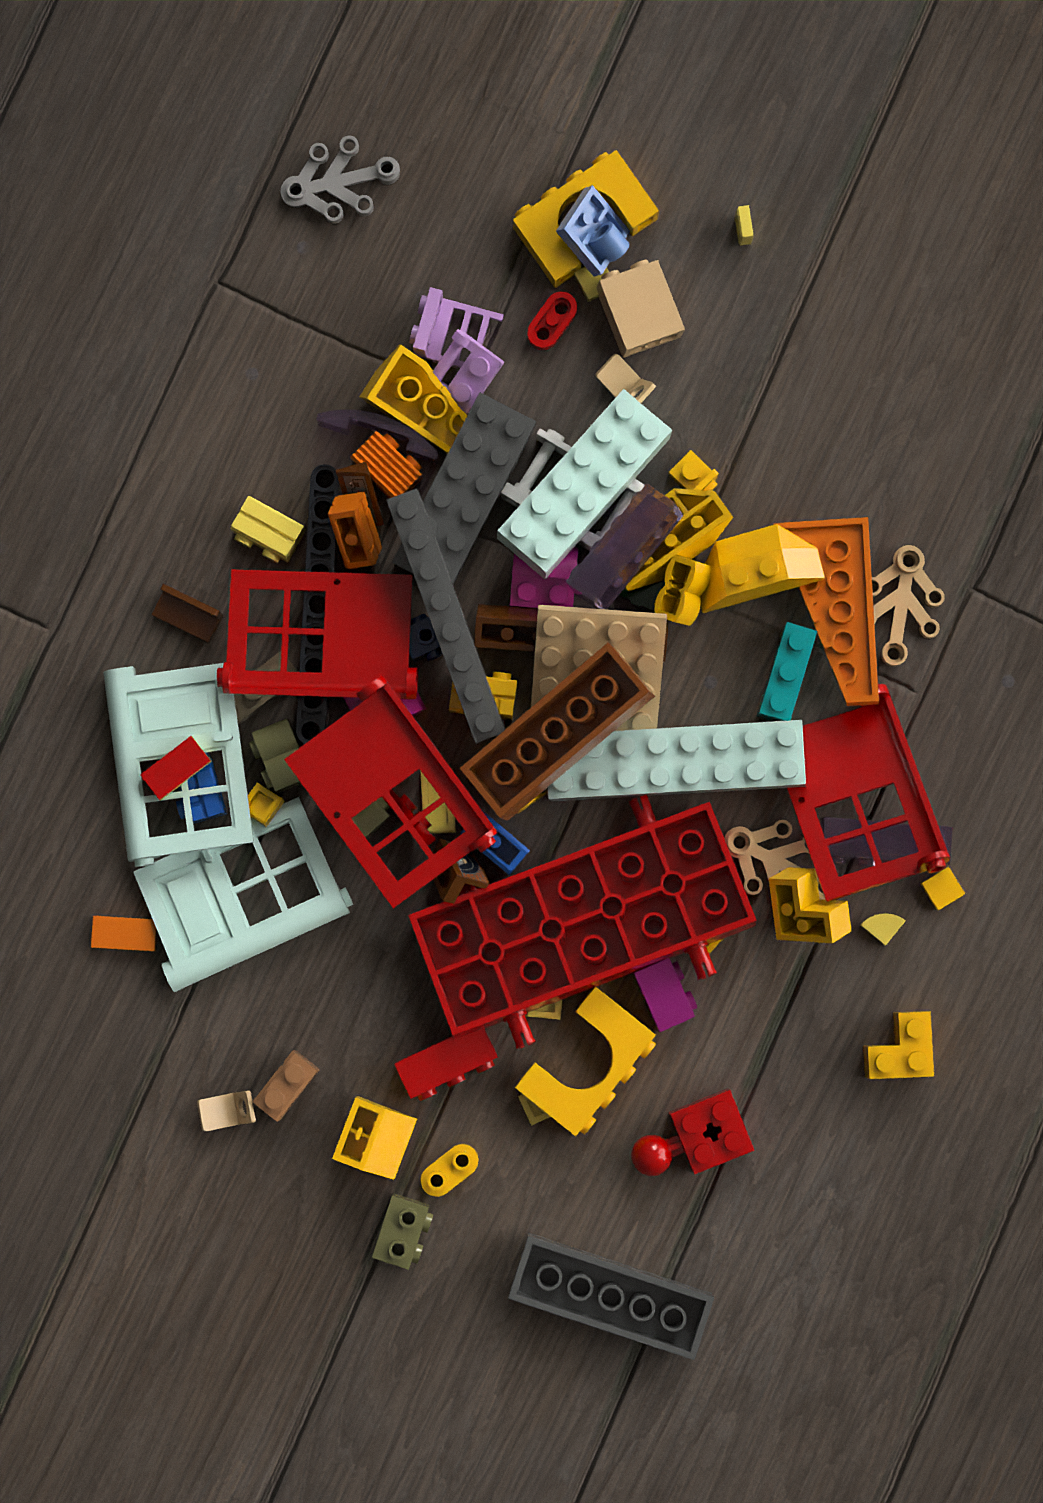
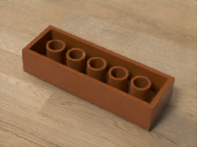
[460,642,655,821]

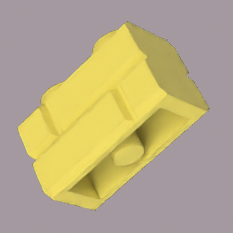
[230,496,306,563]

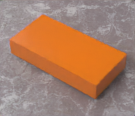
[91,916,157,952]

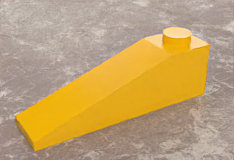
[359,344,467,454]

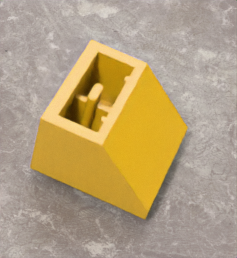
[332,1096,417,1180]

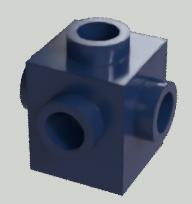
[410,613,443,663]

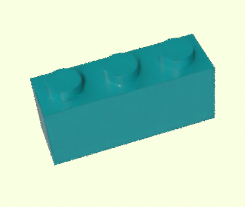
[756,622,817,722]

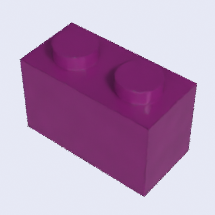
[633,958,698,1032]

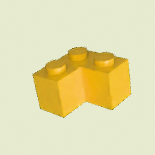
[769,867,851,943]
[863,1011,934,1079]

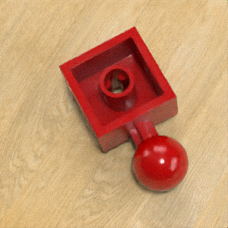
[631,1088,754,1176]

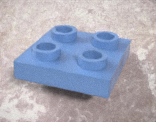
[556,185,630,277]

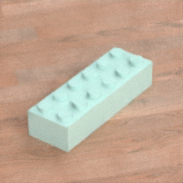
[497,389,672,579]

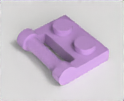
[433,329,504,414]

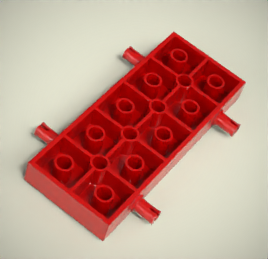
[408,795,757,1049]

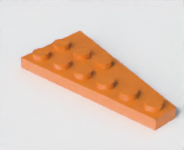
[773,517,879,706]

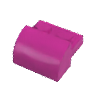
[510,547,578,608]

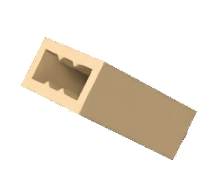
[597,260,685,358]

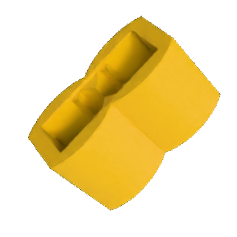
[654,555,711,626]

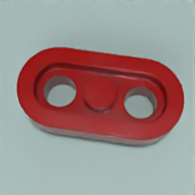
[527,292,577,350]

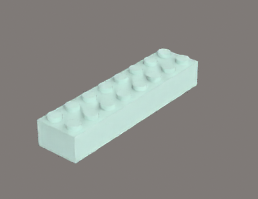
[548,720,806,801]

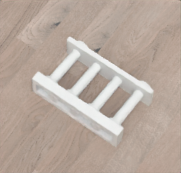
[501,429,649,562]

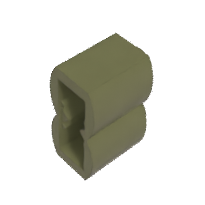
[249,718,301,793]

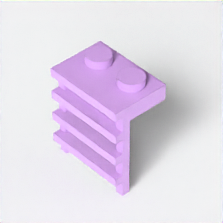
[409,287,504,369]

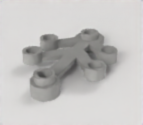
[281,136,400,224]

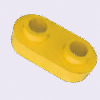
[421,1144,479,1197]

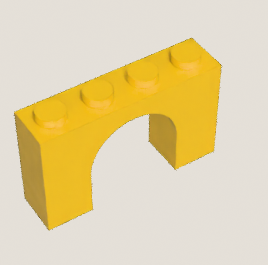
[513,150,659,288]
[515,986,656,1136]

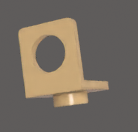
[595,354,656,403]
[197,1090,256,1132]

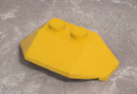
[610,488,733,591]
[700,524,825,613]

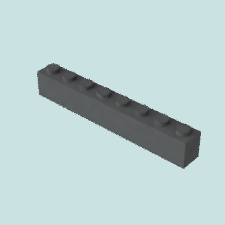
[387,489,505,743]

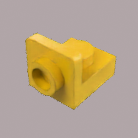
[668,450,719,491]

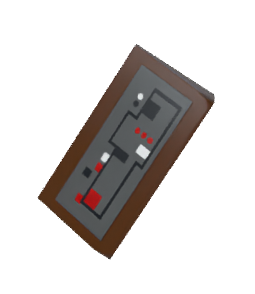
[336,462,384,526]

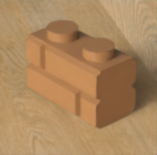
[253,1050,320,1122]

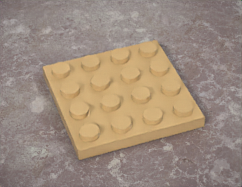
[531,605,667,731]

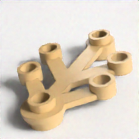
[872,545,945,667]
[724,820,825,903]

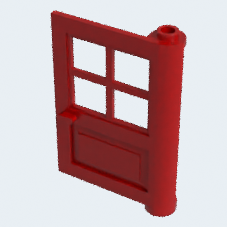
[217,569,418,699]
[284,675,498,908]
[787,684,950,902]

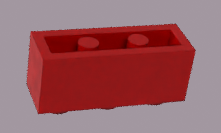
[394,1028,498,1101]

